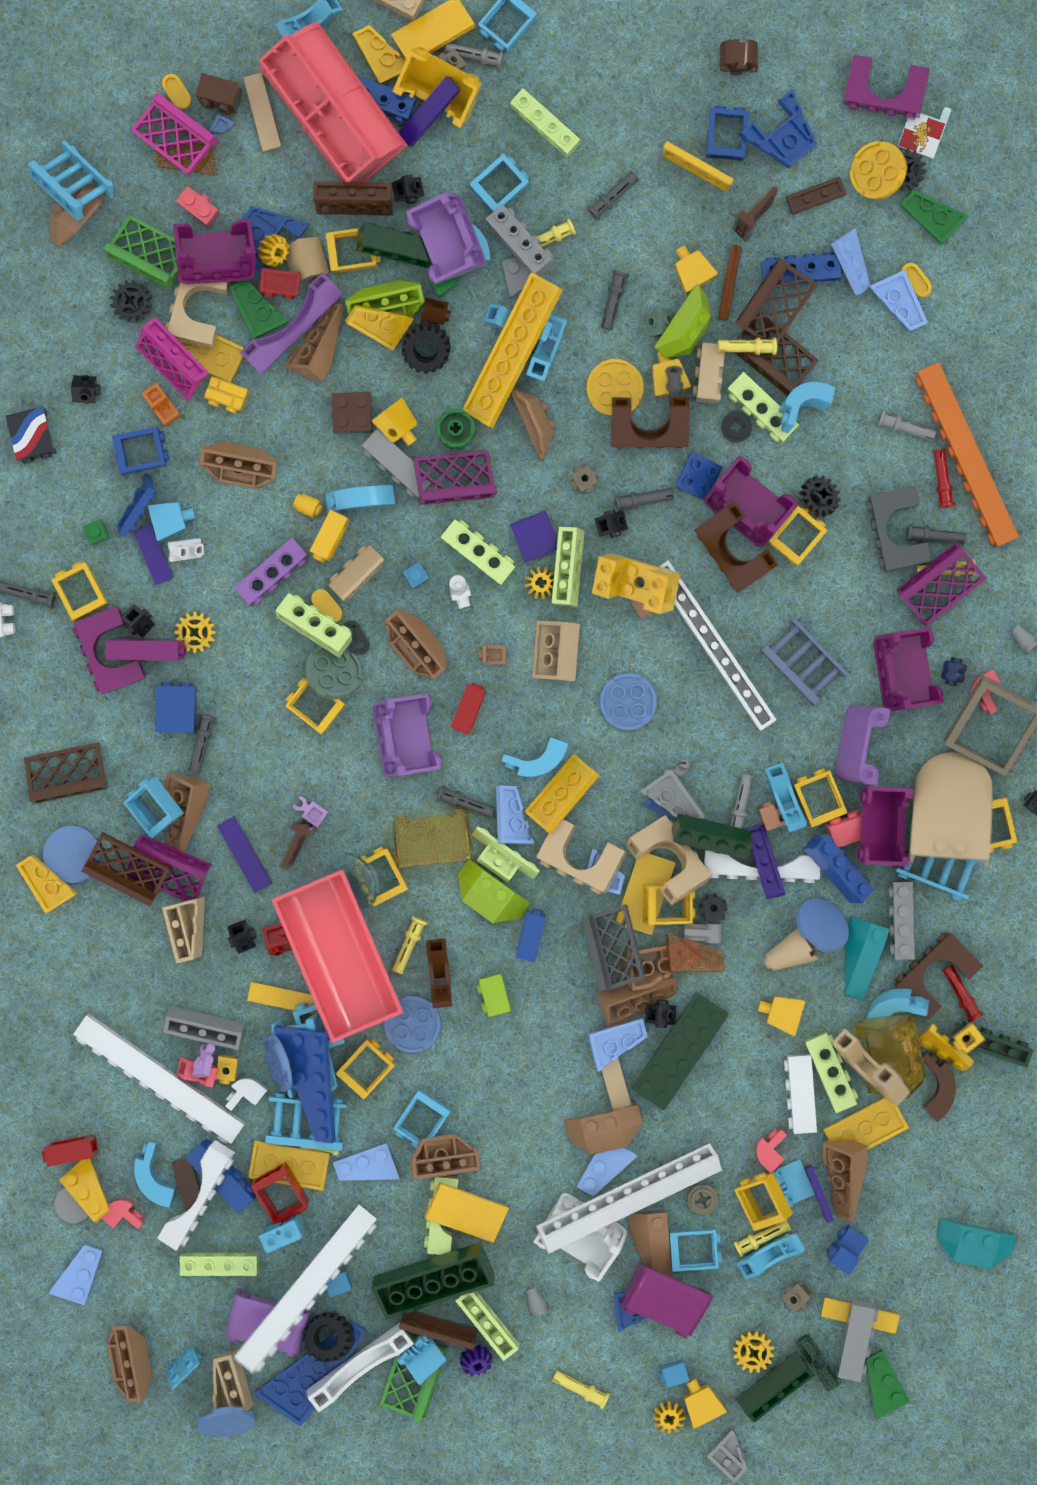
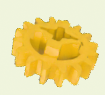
[174,612,217,654]
[733,1330,774,1373]

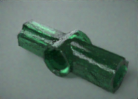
[795,1333,842,1391]

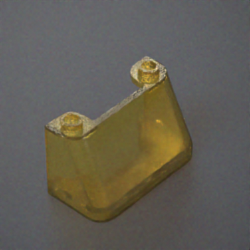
[392,809,474,868]
[854,1014,925,1098]

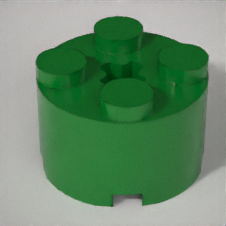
[436,409,475,449]

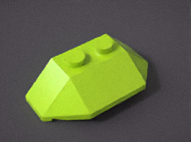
[345,280,425,317]
[654,284,712,358]
[458,859,531,923]

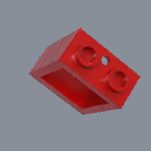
[450,682,486,735]
[42,1134,99,1167]
[251,1162,309,1225]

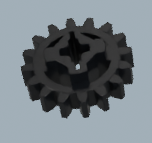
[900,148,926,191]
[110,280,152,323]
[799,475,841,517]

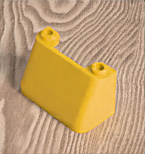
[392,46,481,128]

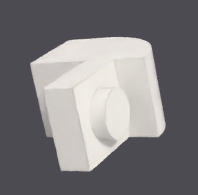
[225,1077,269,1111]

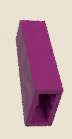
[105,637,187,661]

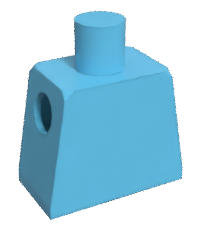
[148,502,196,542]

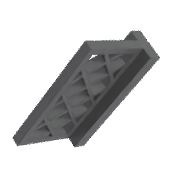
[582,905,646,993]

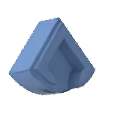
[209,114,235,134]

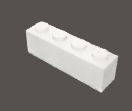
[784,1053,817,1134]

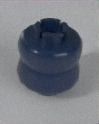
[941,657,967,686]

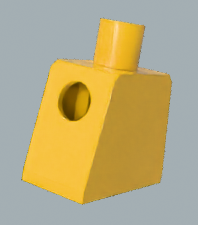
[674,245,718,295]
[652,352,691,398]
[372,398,417,446]
[757,996,805,1036]
[684,1378,727,1429]

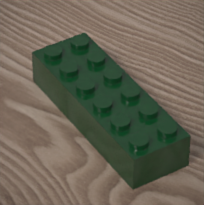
[632,992,729,1110]
[372,1242,495,1320]

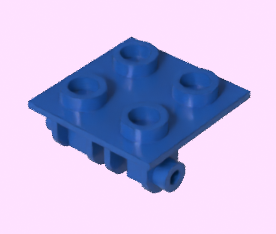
[676,451,722,500]

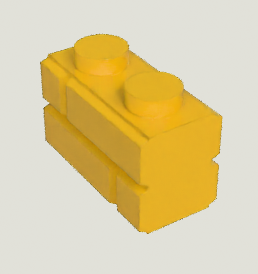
[204,376,250,414]

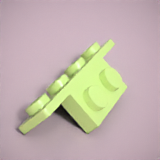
[472,826,540,883]

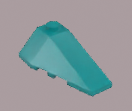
[845,916,890,1000]

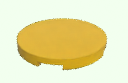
[850,141,907,200]
[586,359,644,416]

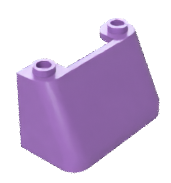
[406,192,486,284]
[373,693,441,778]
[835,705,891,786]
[225,1288,312,1357]

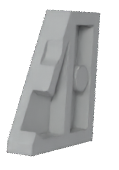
[502,258,531,298]
[706,1428,748,1483]

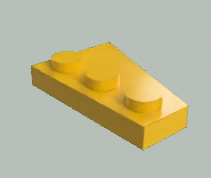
[352,25,405,84]
[345,305,414,351]
[16,854,78,914]
[916,1024,974,1072]
[59,1158,110,1223]

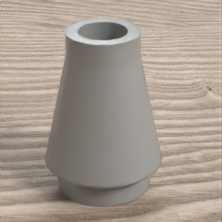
[1011,625,1037,654]
[526,1287,548,1317]

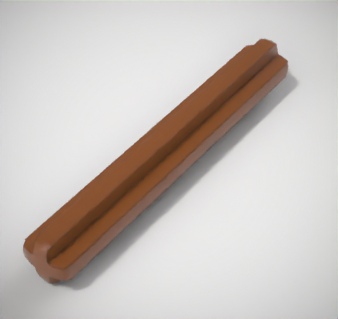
[718,245,742,321]

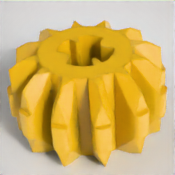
[257,234,290,268]
[525,567,554,599]
[653,1400,686,1435]

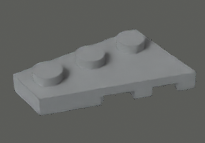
[641,769,706,819]

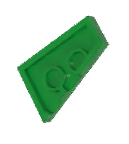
[900,190,968,245]
[228,280,288,339]
[865,1350,910,1420]

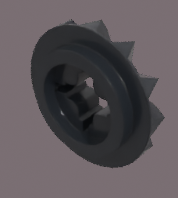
[721,412,752,443]

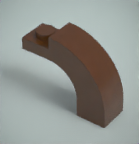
[426,938,452,1009]
[919,1052,956,1122]

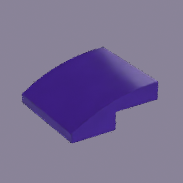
[510,510,558,563]

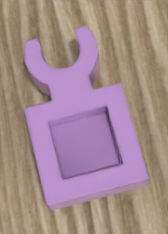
[293,796,328,828]
[192,1043,215,1078]

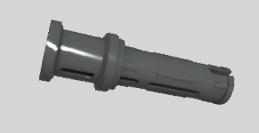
[587,171,639,220]
[600,270,629,330]
[665,366,683,402]
[615,487,674,512]
[906,524,966,545]
[0,581,56,609]
[188,714,216,773]
[436,785,495,819]

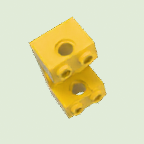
[592,553,681,614]

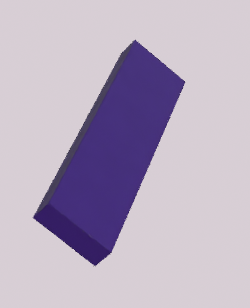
[398,76,461,147]
[217,816,271,893]
[745,824,785,900]

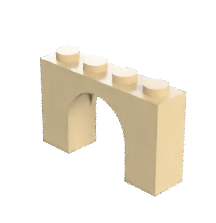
[165,282,231,350]
[626,815,712,905]
[536,820,627,895]
[831,1029,910,1107]

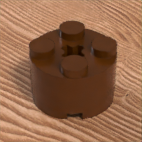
[720,39,758,75]

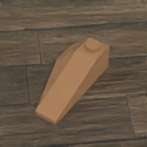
[284,303,344,381]
[628,1209,672,1277]

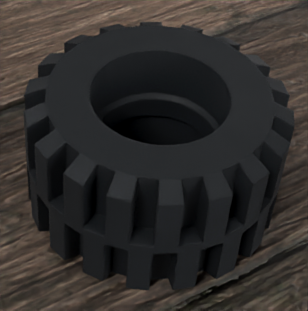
[402,322,451,374]
[302,1312,354,1362]

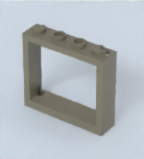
[944,674,1037,777]

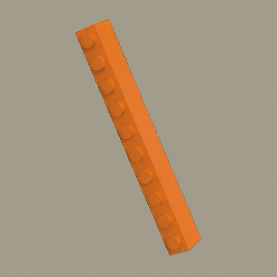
[915,362,1019,548]

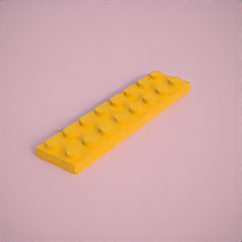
[462,272,563,428]

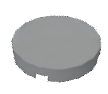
[54,1187,88,1223]

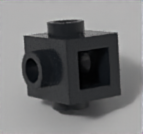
[391,175,424,204]
[71,375,101,404]
[595,509,628,538]
[121,604,156,638]
[699,893,727,923]
[227,919,257,954]
[645,1000,676,1028]

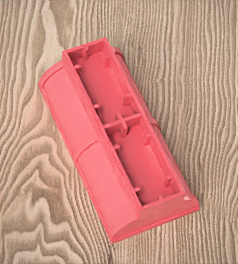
[259,21,408,183]
[272,869,404,1043]

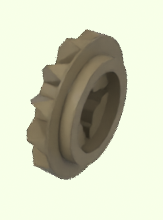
[688,1184,718,1215]

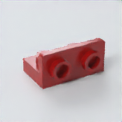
[260,268,300,300]
[262,923,292,956]

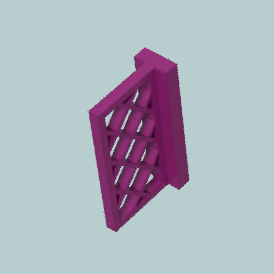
[413,450,497,505]
[896,542,987,626]
[127,833,211,901]

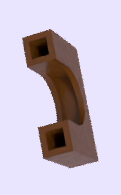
[611,397,690,448]
[694,501,778,593]
[894,932,983,1020]

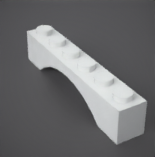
[704,850,820,883]
[157,1140,235,1251]
[306,1322,413,1412]

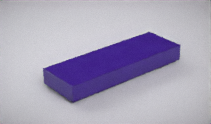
[134,525,174,585]
[804,1165,834,1223]

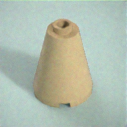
[764,927,820,971]

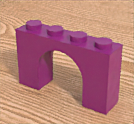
[844,55,929,120]
[73,606,147,695]

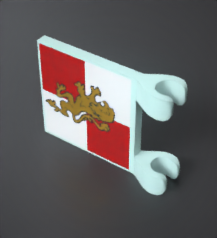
[898,107,951,159]

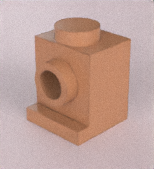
[758,800,785,831]

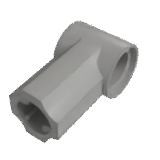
[684,923,722,943]

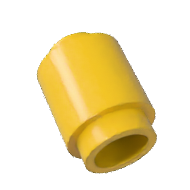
[293,493,323,518]

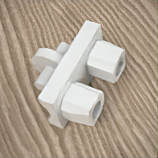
[168,538,204,562]
[449,575,471,609]
[0,602,15,638]

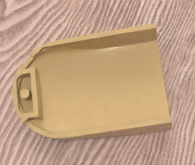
[910,752,993,868]

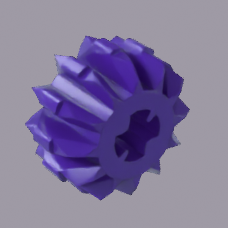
[459,1344,493,1377]

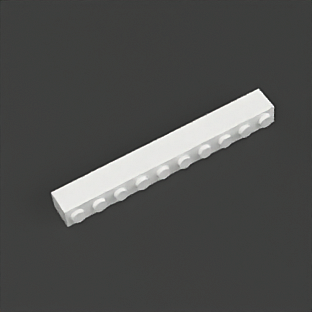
[659,560,776,731]
[73,1014,246,1144]
[536,1143,722,1253]
[234,1205,377,1374]

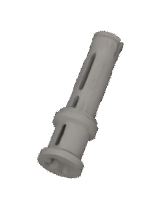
[445,43,504,69]
[877,409,936,442]
[730,774,754,829]

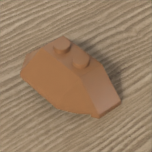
[49,182,105,247]
[511,388,556,461]
[199,441,278,489]
[385,609,447,680]
[564,1104,643,1155]
[410,1134,481,1180]
[107,1325,152,1402]

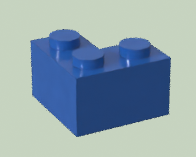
[826,1224,869,1275]

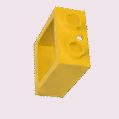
[326,228,381,274]
[767,506,828,567]
[310,510,350,563]
[51,561,109,621]
[285,677,346,735]
[793,768,847,828]
[990,797,1017,853]
[353,847,409,907]
[643,884,695,925]
[336,1038,396,1100]
[734,1172,793,1231]

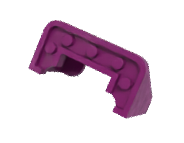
[173,219,256,284]
[704,455,799,547]
[873,627,944,712]
[857,786,913,866]
[620,1262,713,1338]

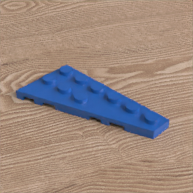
[274,1025,336,1143]
[254,1320,367,1427]

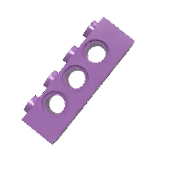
[234,537,308,606]

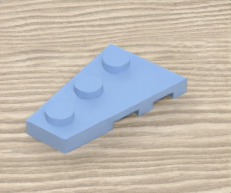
[831,228,871,296]
[869,270,928,331]
[496,785,535,845]
[587,1018,648,1072]
[333,1143,400,1181]
[576,1148,638,1196]
[48,1244,103,1305]

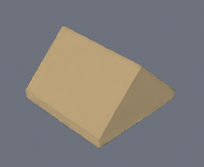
[286,237,330,283]

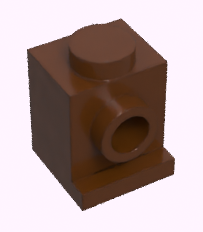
[421,297,451,325]

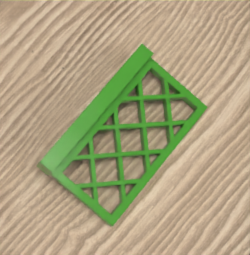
[103,215,177,290]
[380,1333,448,1423]

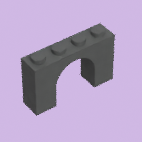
[866,486,932,572]

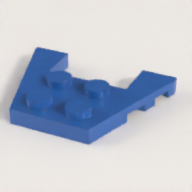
[739,90,817,168]
[242,206,309,279]

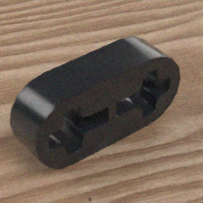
[344,621,370,654]

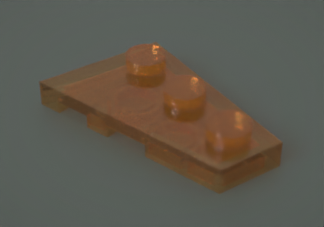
[154,142,218,176]
[666,933,725,972]

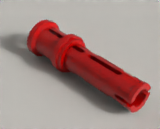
[933,449,955,508]
[942,965,983,1022]

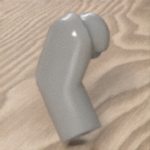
[664,759,690,779]

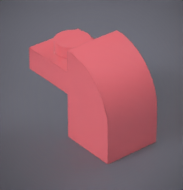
[970,669,1001,714]
[176,1057,217,1087]
[756,1128,787,1173]
[101,1198,145,1229]

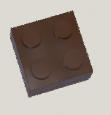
[195,73,243,115]
[332,392,373,434]

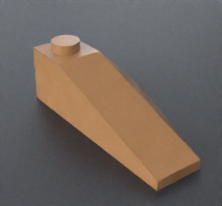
[164,772,210,852]
[618,941,700,991]
[597,978,677,1028]
[822,1140,868,1222]

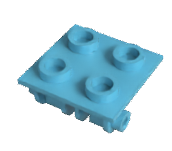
[766,1159,815,1207]
[397,1335,447,1385]
[165,1345,203,1391]

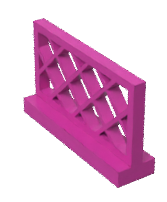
[130,92,219,176]
[135,317,209,401]

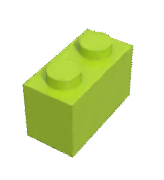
[476,973,511,1017]

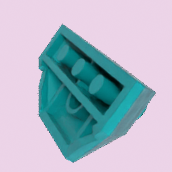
[937,1218,1016,1269]

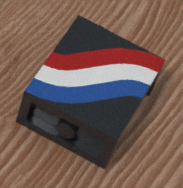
[5,406,57,464]

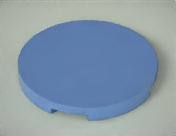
[600,673,657,730]
[43,825,101,883]
[796,898,849,952]
[384,995,441,1053]
[263,1034,292,1092]
[197,1407,255,1437]

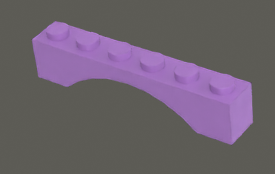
[240,273,343,374]

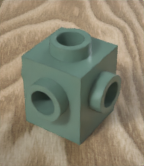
[645,307,673,337]

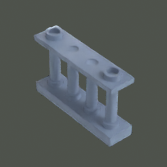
[760,618,848,706]

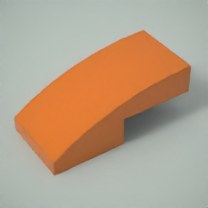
[141,382,181,427]

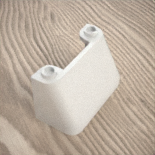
[533,1193,627,1282]

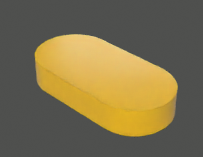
[162,74,192,110]
[901,263,932,298]
[311,589,343,623]

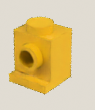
[952,1022,985,1054]
[216,1054,239,1084]

